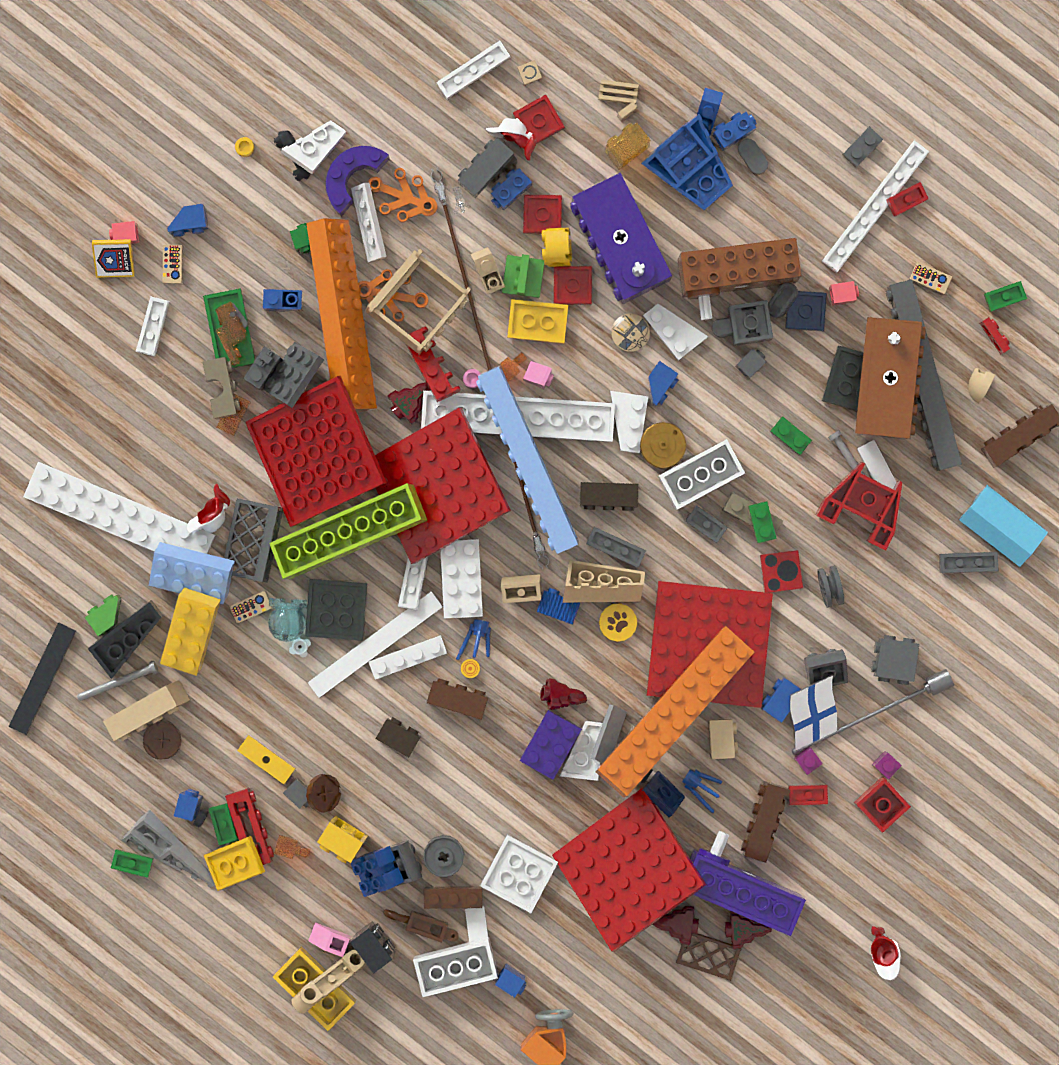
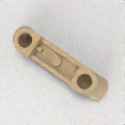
[292,950,367,1014]

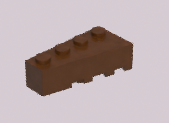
[981,404,1059,468]
[741,781,790,863]

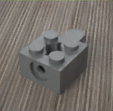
[712,300,773,346]

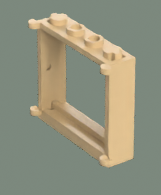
[366,249,471,355]

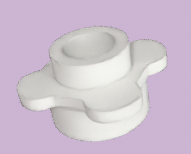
[289,636,311,657]

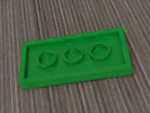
[203,288,255,368]

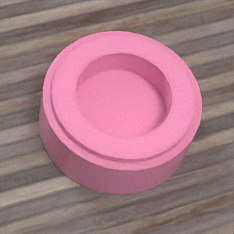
[463,369,481,389]

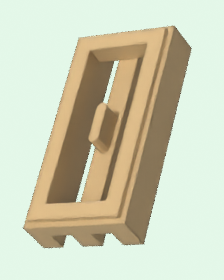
[598,80,639,105]

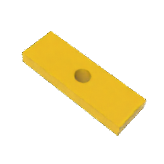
[237,735,296,784]

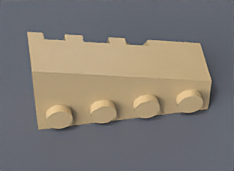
[563,560,645,603]
[103,680,190,741]

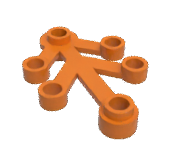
[368,168,437,223]
[359,269,429,322]

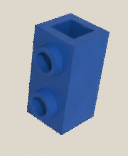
[712,112,757,151]
[491,168,532,210]

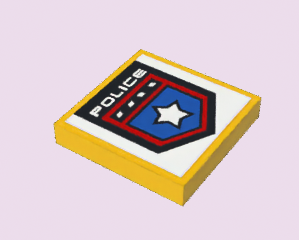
[92,239,135,278]

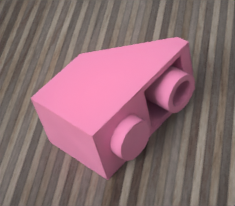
[523,361,554,389]
[309,922,351,957]

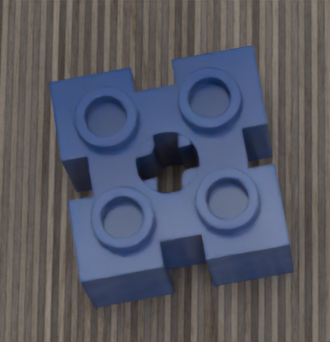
[351,846,404,897]

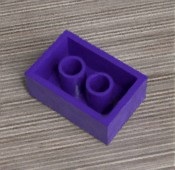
[520,710,582,780]

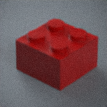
[853,777,911,833]

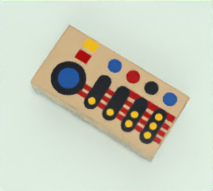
[162,245,183,284]
[909,262,952,295]
[229,591,273,624]

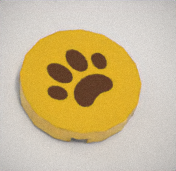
[599,603,637,642]

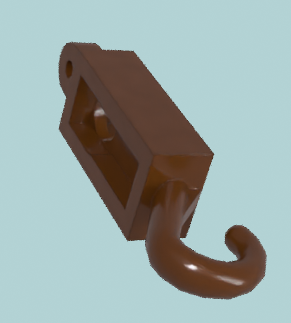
[383,909,459,943]

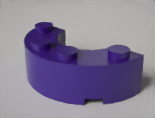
[326,146,390,217]

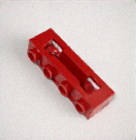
[225,788,274,865]

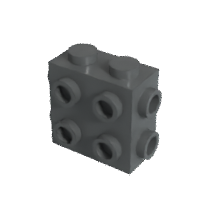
[871,635,920,685]

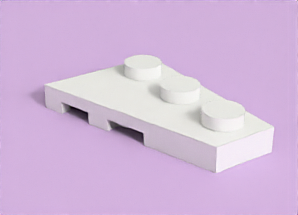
[281,120,346,174]
[643,304,708,361]
[610,391,648,454]
[560,721,603,781]

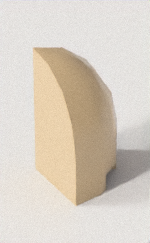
[968,368,995,404]

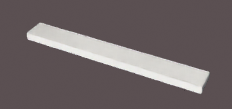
[821,140,929,273]
[308,591,443,698]

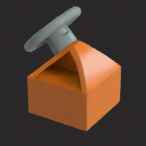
[521,1009,574,1065]

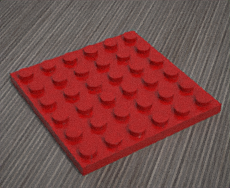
[245,376,387,527]
[375,408,511,564]
[646,581,773,708]
[552,788,706,952]

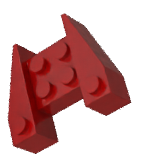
[815,462,903,551]

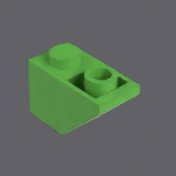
[85,594,121,636]

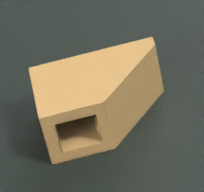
[470,247,505,294]

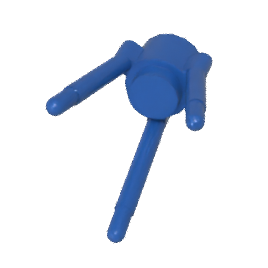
[456,619,491,660]
[682,769,722,813]

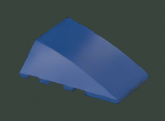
[641,114,733,210]

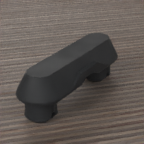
[274,130,311,181]

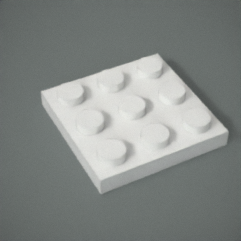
[480,834,558,913]

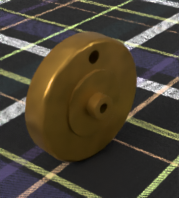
[640,422,686,469]

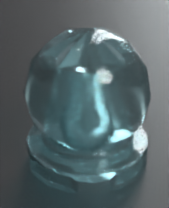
[268,598,307,642]

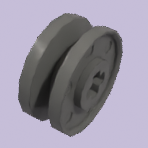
[817,565,844,608]
[423,835,464,877]

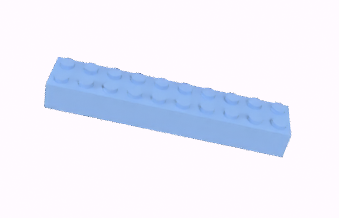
[476,366,578,554]

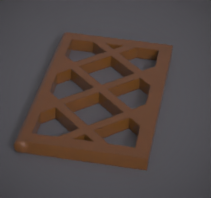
[676,933,742,981]

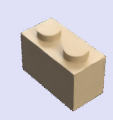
[501,574,542,603]
[708,719,738,759]

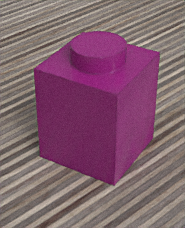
[794,747,823,775]
[872,751,902,779]

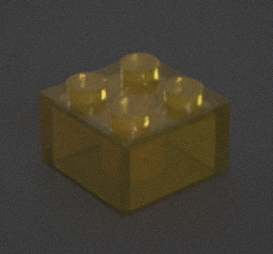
[605,122,651,170]

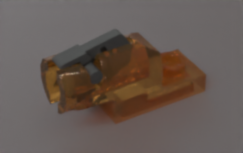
[215,302,248,366]

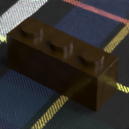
[580,482,638,511]

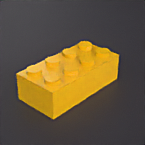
[160,588,221,676]
[317,816,368,863]
[273,946,356,1031]

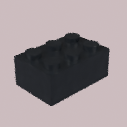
[350,921,396,974]

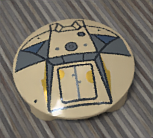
[611,313,650,352]

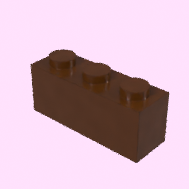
[426,678,489,720]
[424,886,483,909]

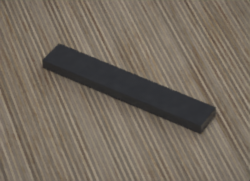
[8,622,76,735]

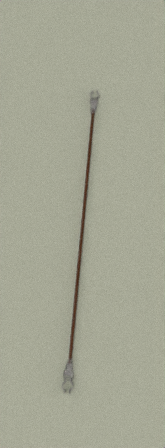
[431,167,549,570]

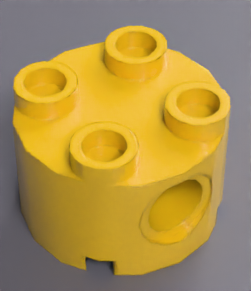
[542,228,572,267]

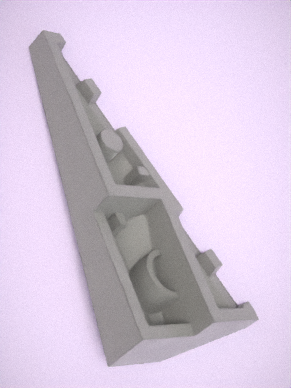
[122,810,215,888]

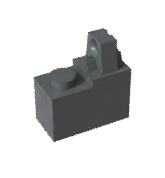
[243,346,283,391]

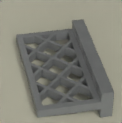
[224,498,283,583]

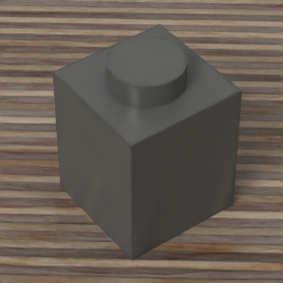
[735,349,766,380]
[283,778,309,809]

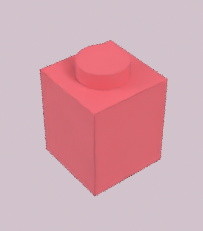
[109,221,139,244]
[829,281,859,306]

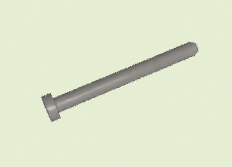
[828,430,865,475]
[77,661,159,701]

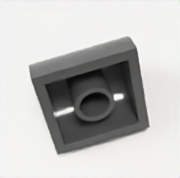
[804,649,848,686]
[390,840,422,886]

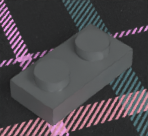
[843,126,883,168]
[685,505,728,543]

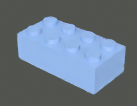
[149,542,234,604]

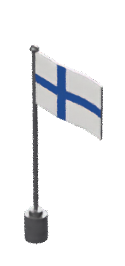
[790,669,954,755]

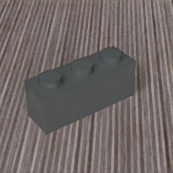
[458,138,514,198]

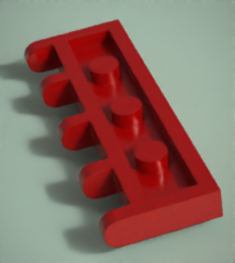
[406,326,461,402]

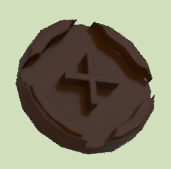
[143,721,182,760]
[306,774,341,813]

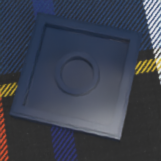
[785,291,827,332]
[642,771,685,818]

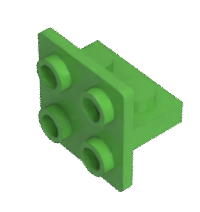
[502,254,544,298]

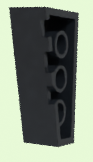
[88,600,163,679]

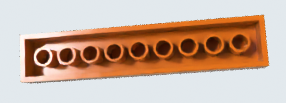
[307,218,377,412]
[595,626,754,798]

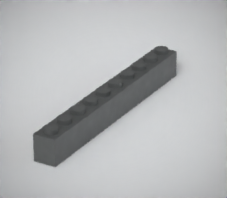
[886,279,962,471]

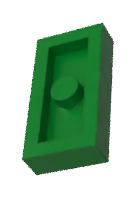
[984,281,1027,312]
[770,416,812,455]
[748,501,777,543]
[208,803,238,845]
[111,849,154,878]

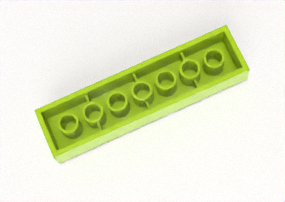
[269,483,428,579]

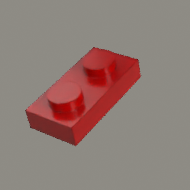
[886,182,929,217]
[979,317,1010,355]
[788,785,828,805]

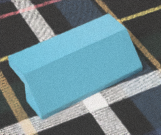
[959,485,1048,567]

